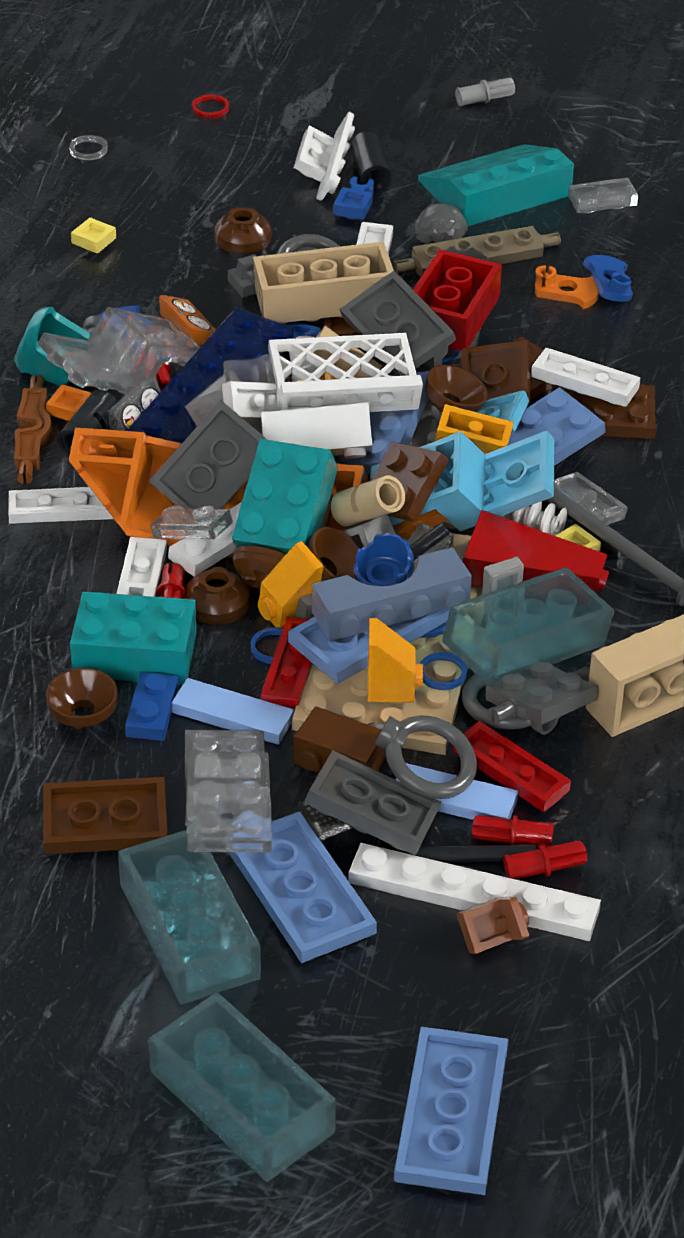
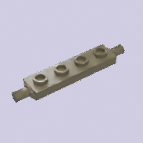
[394,226,561,277]

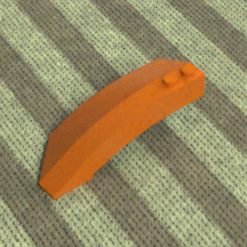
[69,427,369,567]

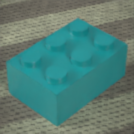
[232,439,338,554]
[70,592,197,685]

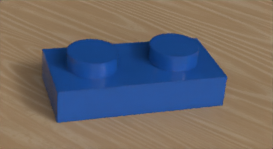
[125,672,179,741]

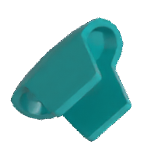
[14,307,91,386]

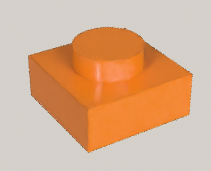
[46,384,91,421]

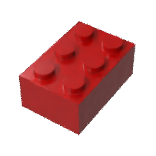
[413,249,502,351]

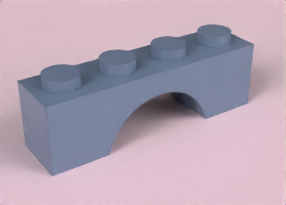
[312,547,472,642]

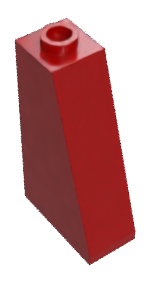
[462,510,609,604]

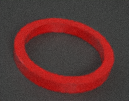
[192,94,229,118]

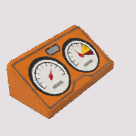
[159,295,221,348]

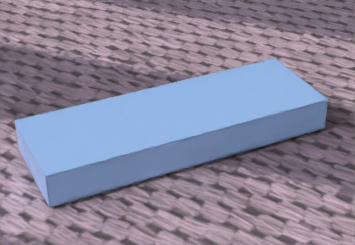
[171,678,294,745]
[396,763,518,820]

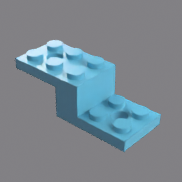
[370,431,554,531]

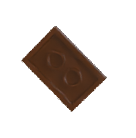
[551,384,656,439]
[43,777,168,854]

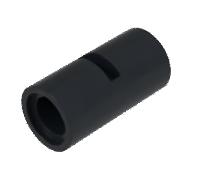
[351,132,391,192]
[57,390,120,456]

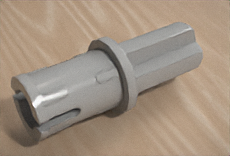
[455,77,515,107]

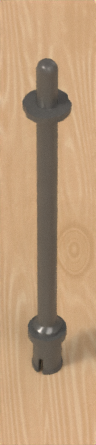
[518,470,684,606]

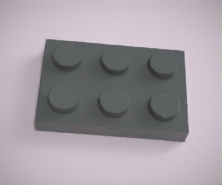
[340,271,456,376]
[149,400,266,527]
[304,750,442,856]

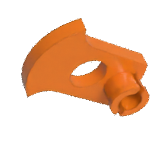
[535,265,599,309]

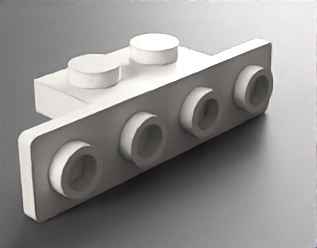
[294,112,355,201]

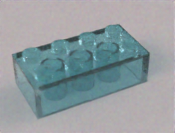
[442,567,615,685]
[118,827,261,1005]
[149,992,336,1182]

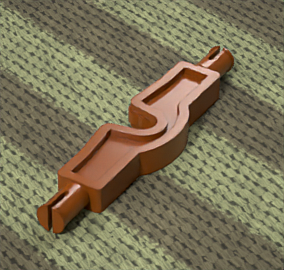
[14,374,52,484]

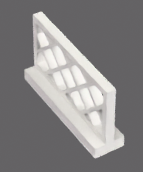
[268,333,423,412]

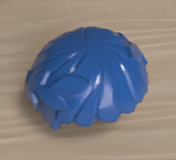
[353,533,414,586]

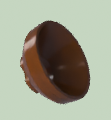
[214,207,272,254]
[425,365,487,414]
[306,527,360,582]
[232,546,286,589]
[185,567,251,625]
[46,668,118,729]

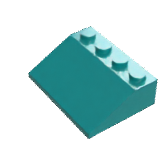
[418,144,574,227]

